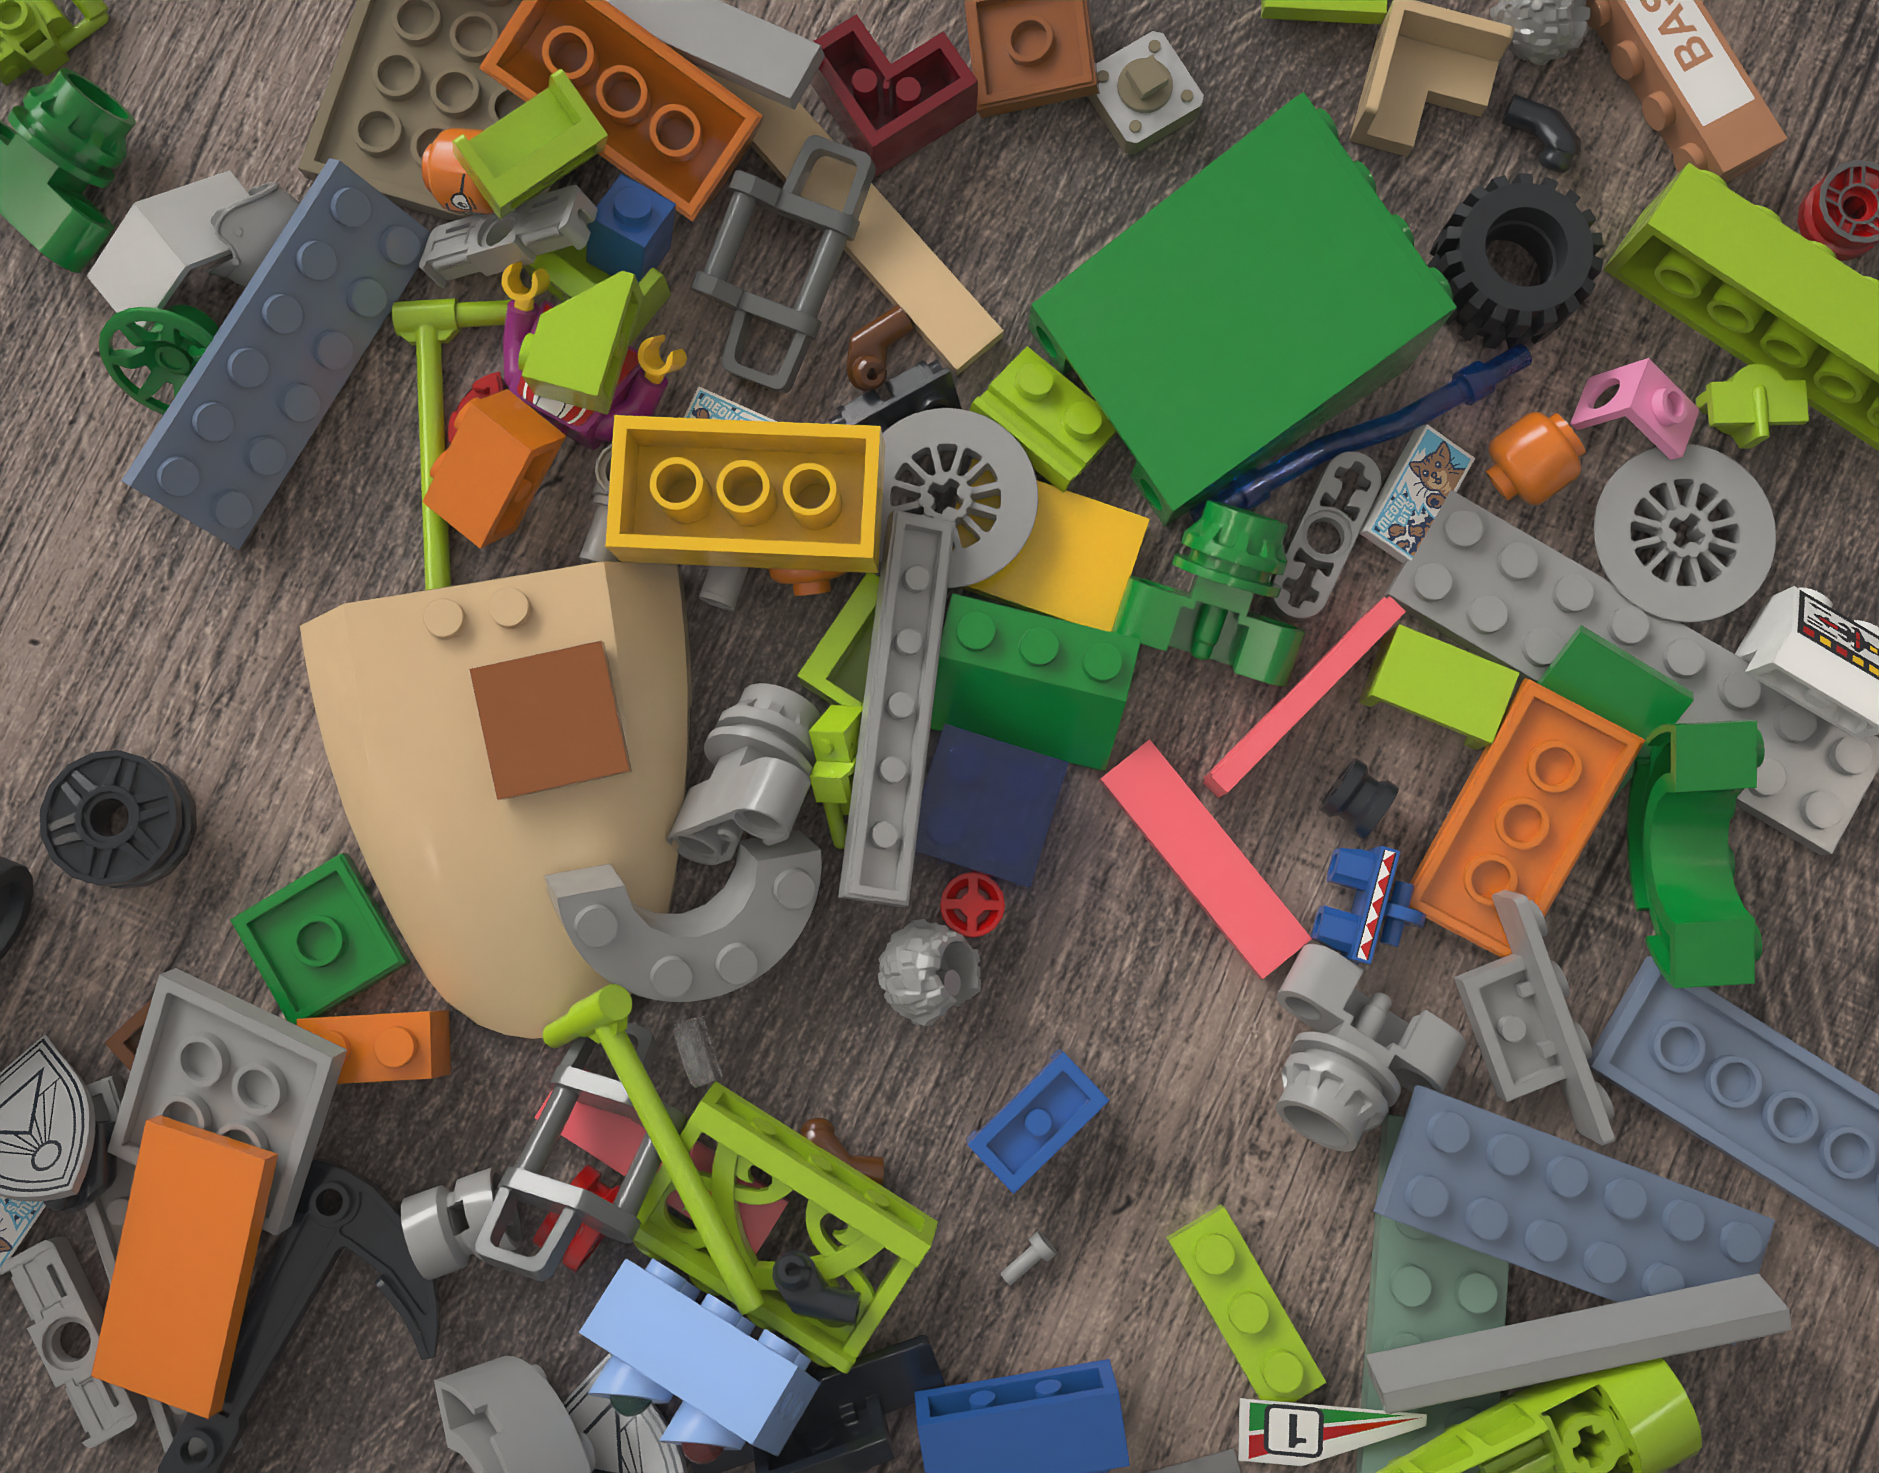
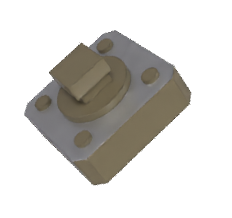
[1087,31,1204,155]

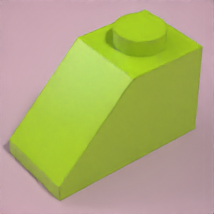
[518,271,644,415]

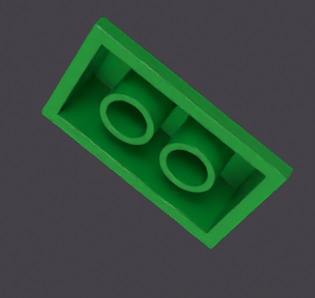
[930,593,1141,772]

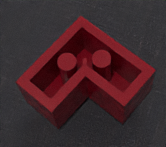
[810,14,978,178]

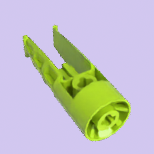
[1375,1358,1702,1473]

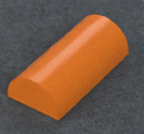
[479,0,763,222]

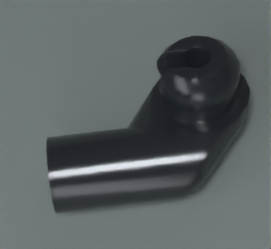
[1501,94,1581,173]

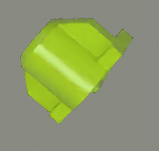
[1696,364,1809,449]

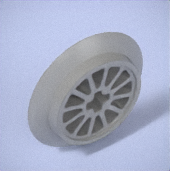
[879,408,1038,588]
[1594,444,1776,623]

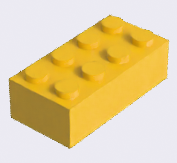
[605,415,885,573]

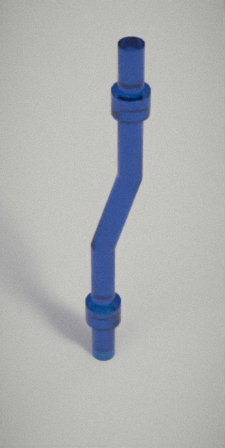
[1190,344,1532,523]

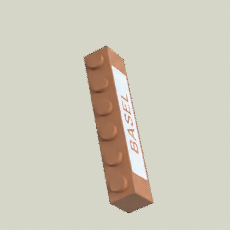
[1586,0,1788,183]

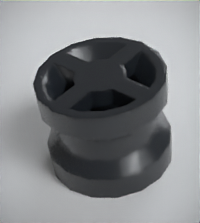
[1319,758,1399,839]

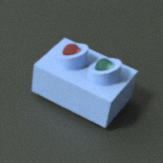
[579,1258,820,1464]

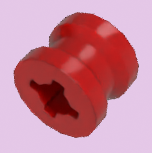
[940,872,1005,938]

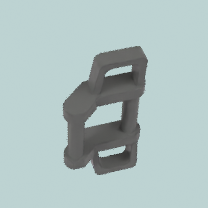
[690,135,876,394]
[475,1023,687,1281]

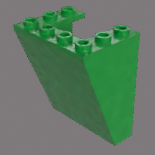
[1028,92,1457,527]

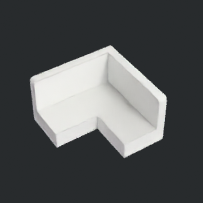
[87,170,250,331]

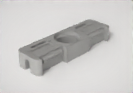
[419,185,598,288]
[0,1236,150,1448]

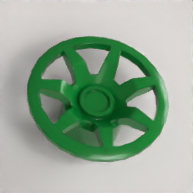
[99,305,219,415]

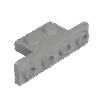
[1454,890,1615,1146]

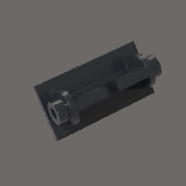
[828,359,962,433]

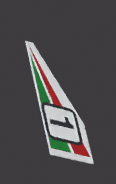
[1238,1398,1427,1466]

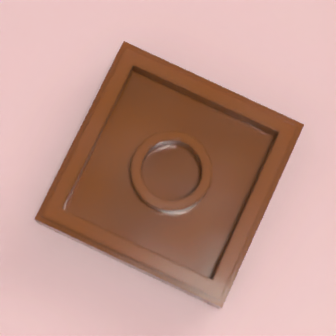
[964,0,1100,118]
[469,641,632,800]

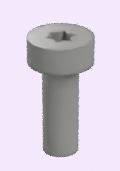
[1000,1230,1057,1285]

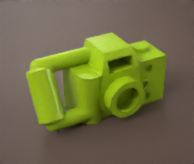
[0,0,109,86]
[809,705,863,849]

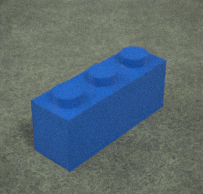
[915,1359,1130,1473]

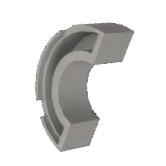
[544,830,822,1002]
[434,1355,595,1473]

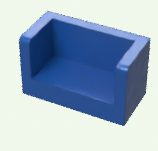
[966,1049,1110,1194]

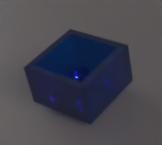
[915,723,1069,890]

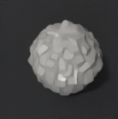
[1490,0,1591,65]
[878,919,981,1026]

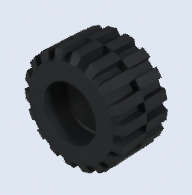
[1427,173,1604,350]

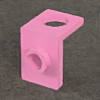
[1570,358,1699,460]

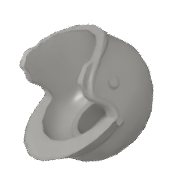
[206,182,300,288]

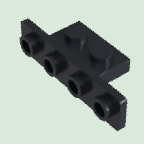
[682,1335,946,1473]

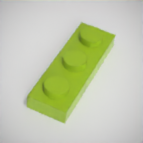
[1166,1205,1327,1403]

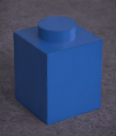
[586,174,676,283]

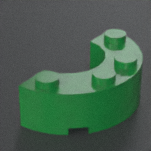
[1626,719,1765,988]

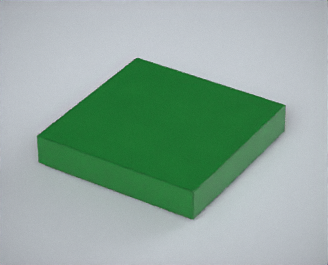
[1537,625,1694,798]
[230,853,411,1025]

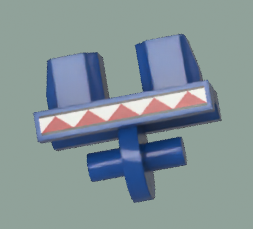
[1311,846,1426,965]

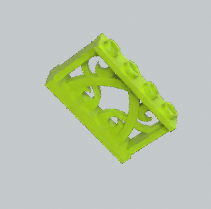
[633,1081,938,1374]

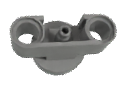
[667,683,821,865]
[1276,944,1466,1152]

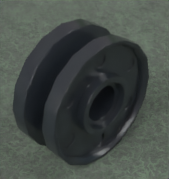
[40,750,197,889]

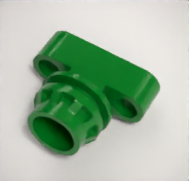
[0,68,136,273]
[1111,500,1306,687]

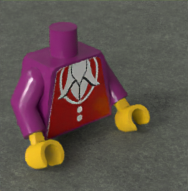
[502,261,687,450]

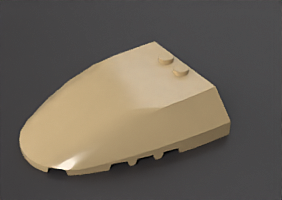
[300,561,692,1039]

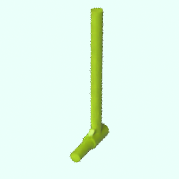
[392,298,513,590]
[543,984,765,1315]

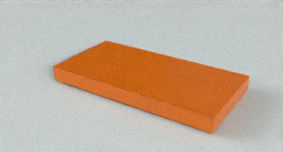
[1409,678,1645,958]
[91,1115,278,1419]

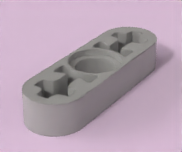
[1267,452,1381,624]

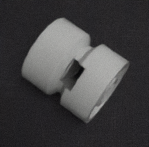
[401,1166,522,1281]

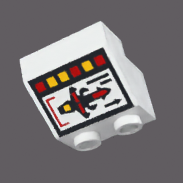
[1735,586,1879,739]

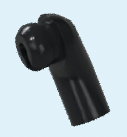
[43,1121,117,1213]
[773,1251,862,1327]

